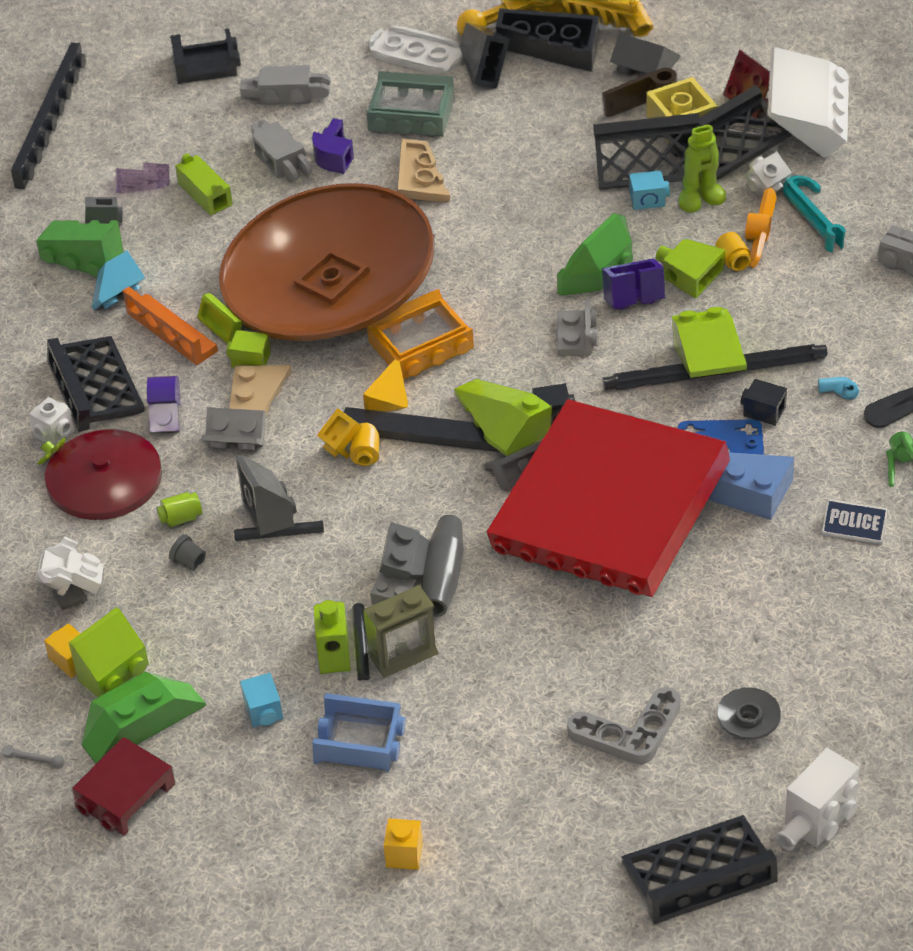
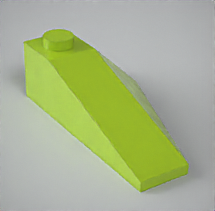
[454,379,552,456]

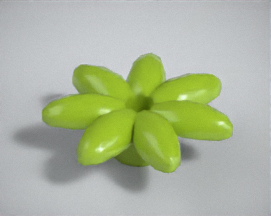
[37,438,66,465]

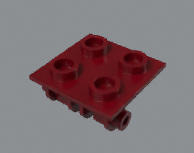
[723,50,770,118]

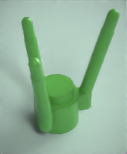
[886,431,913,487]

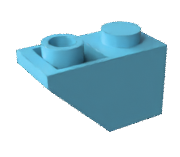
[92,250,145,310]

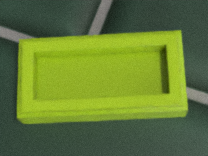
[197,293,242,344]

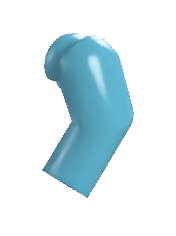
[818,377,859,400]

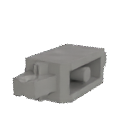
[240,65,331,104]
[251,119,312,181]

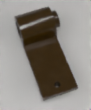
[602,68,678,118]

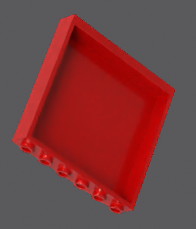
[486,399,730,598]

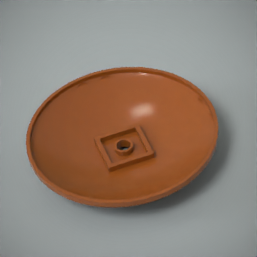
[219,183,435,341]

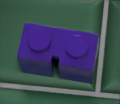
[602,258,665,309]

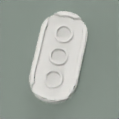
[369,26,464,74]

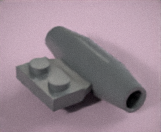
[379,515,464,617]

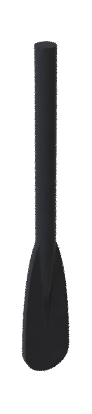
[864,387,913,428]

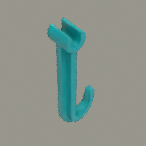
[783,175,846,253]

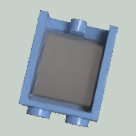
[312,693,406,772]

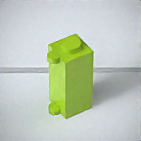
[175,153,233,216]

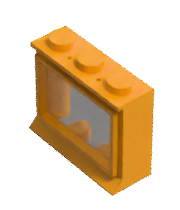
[367,289,474,379]

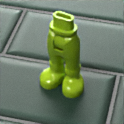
[678,125,726,212]

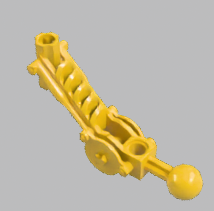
[456,0,653,38]

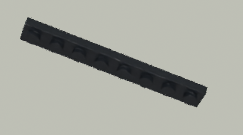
[11,42,86,189]

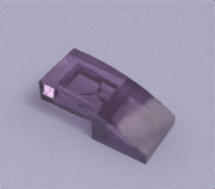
[115,162,170,193]

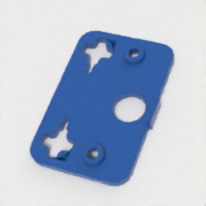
[678,419,764,455]

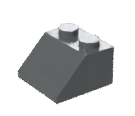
[610,33,681,77]
[236,455,297,536]

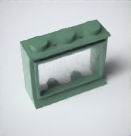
[366,71,455,136]

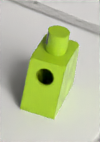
[655,239,725,298]
[313,600,351,674]

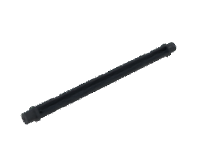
[602,344,828,390]

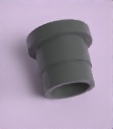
[169,534,206,571]
[51,584,88,610]

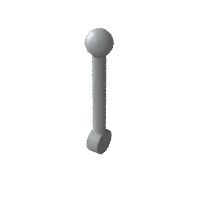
[2,745,64,768]

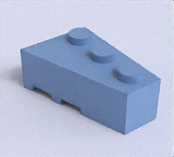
[708,452,794,520]

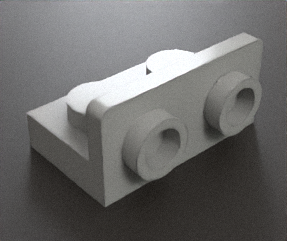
[557,299,597,356]
[202,407,266,450]

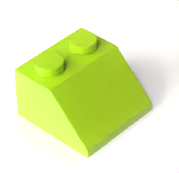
[69,607,149,697]

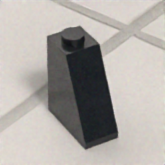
[460,23,510,89]

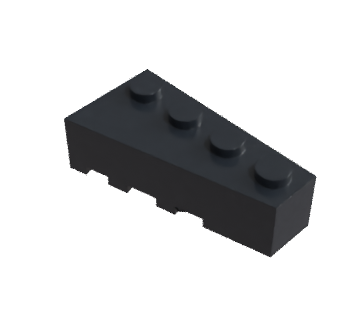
[496,8,599,72]

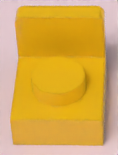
[316,408,362,459]

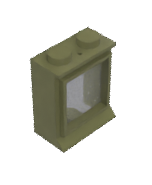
[363,585,439,678]

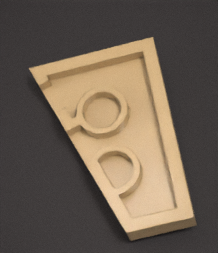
[397,138,450,202]
[229,365,292,415]

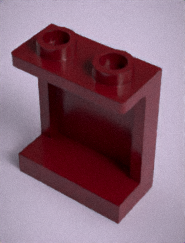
[72,737,175,836]

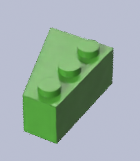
[36,220,124,277]

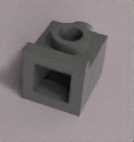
[85,197,123,224]

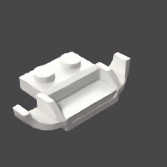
[35,536,103,596]

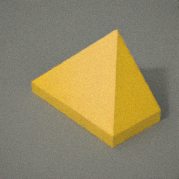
[363,360,409,412]

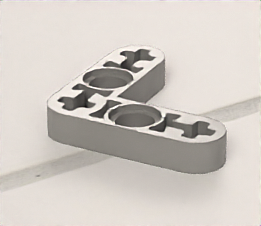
[567,687,681,764]

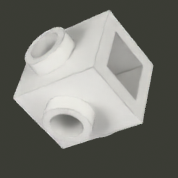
[745,151,792,197]
[29,397,74,445]

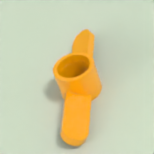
[745,188,776,268]

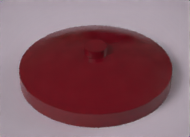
[45,429,162,520]

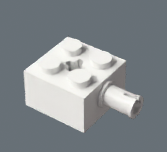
[776,747,860,851]

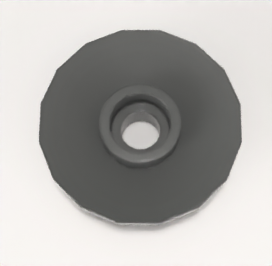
[717,687,781,740]

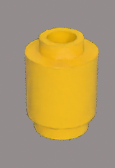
[715,232,751,271]
[350,423,379,466]

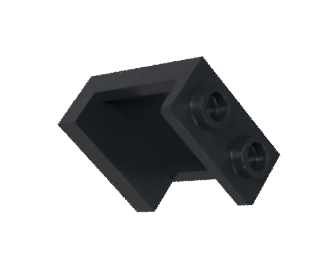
[170,28,241,84]

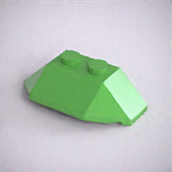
[557,213,633,296]
[82,671,206,764]

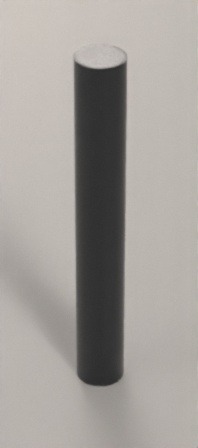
[234,520,324,541]
[352,603,370,681]

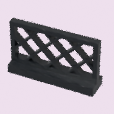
[669,85,792,182]
[593,113,700,189]
[47,336,145,433]
[621,815,778,924]

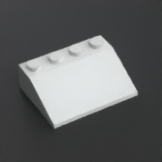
[768,47,848,157]

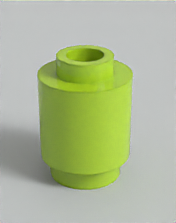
[156,491,203,528]

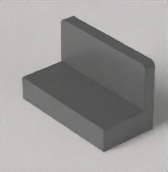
[483,441,541,490]

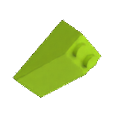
[671,307,747,378]

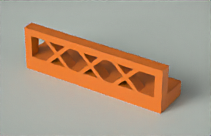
[122,287,218,365]

